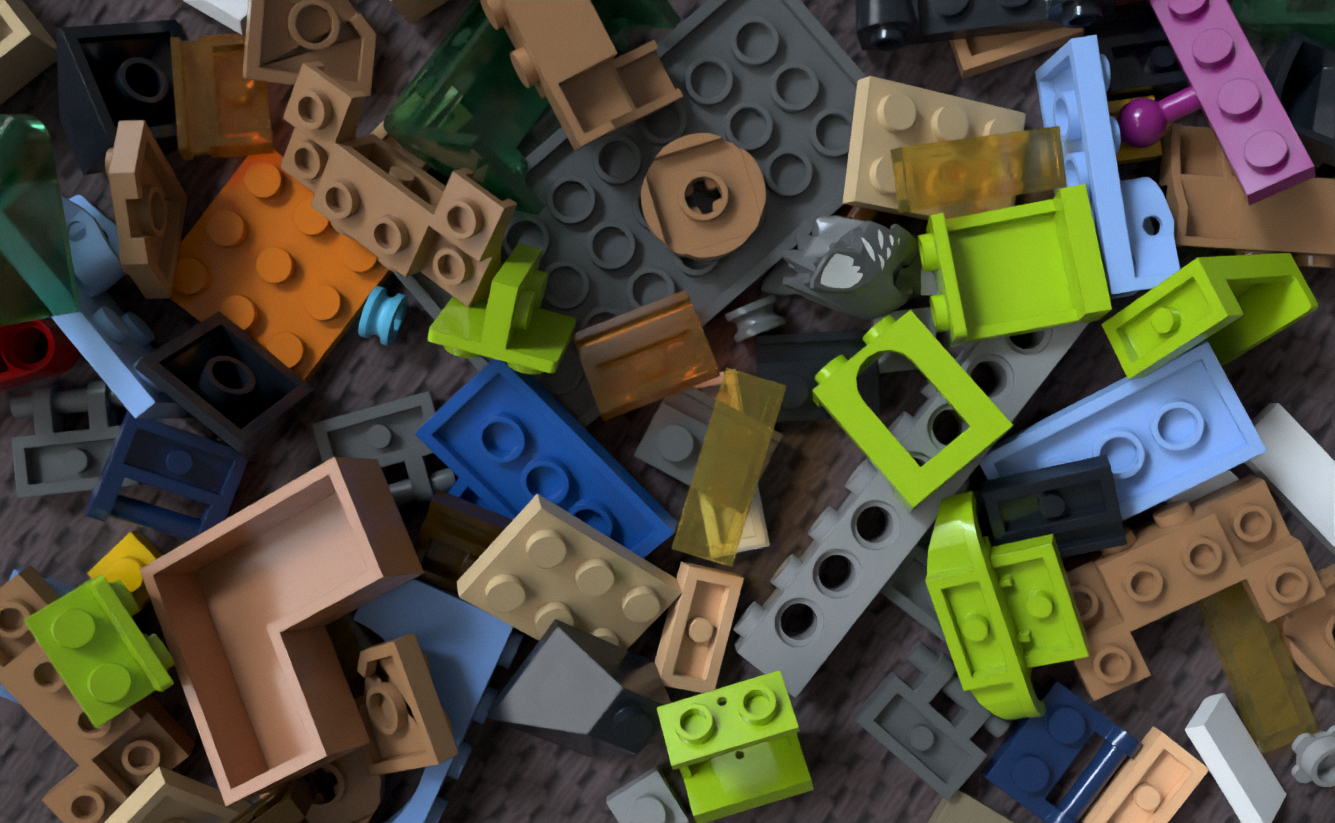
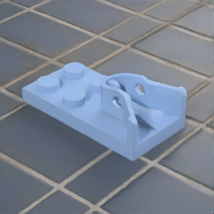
[1035,35,1180,299]
[0,175,188,419]
[979,340,1267,521]

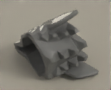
[761,215,939,320]

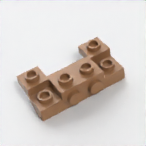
[480,0,683,152]
[280,60,517,307]
[1158,123,1335,268]
[1063,474,1327,701]
[0,565,195,823]

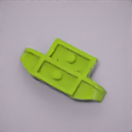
[925,491,1090,720]

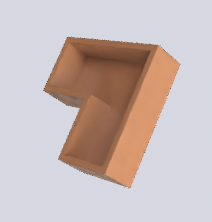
[140,457,424,806]

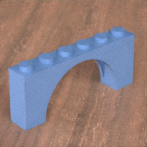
[353,578,524,823]

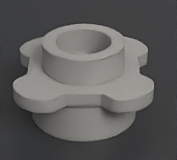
[1291,725,1335,787]

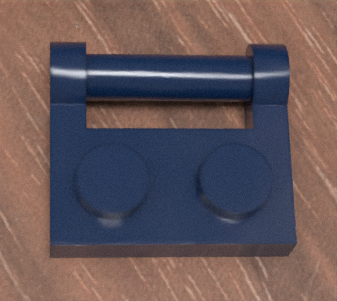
[85,410,248,541]
[981,677,1143,823]

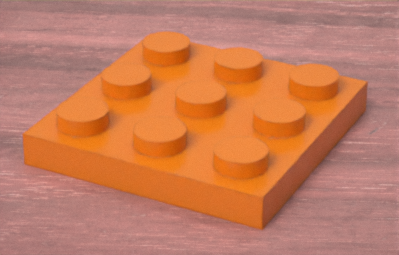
[170,140,393,383]

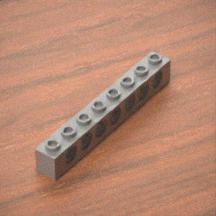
[733,322,1089,698]

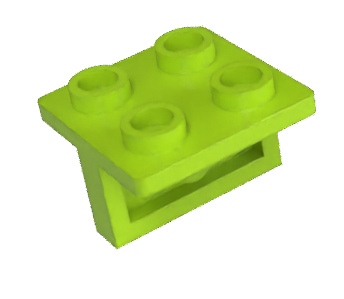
[427,243,577,375]
[23,575,175,729]

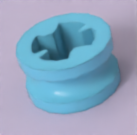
[358,286,408,347]

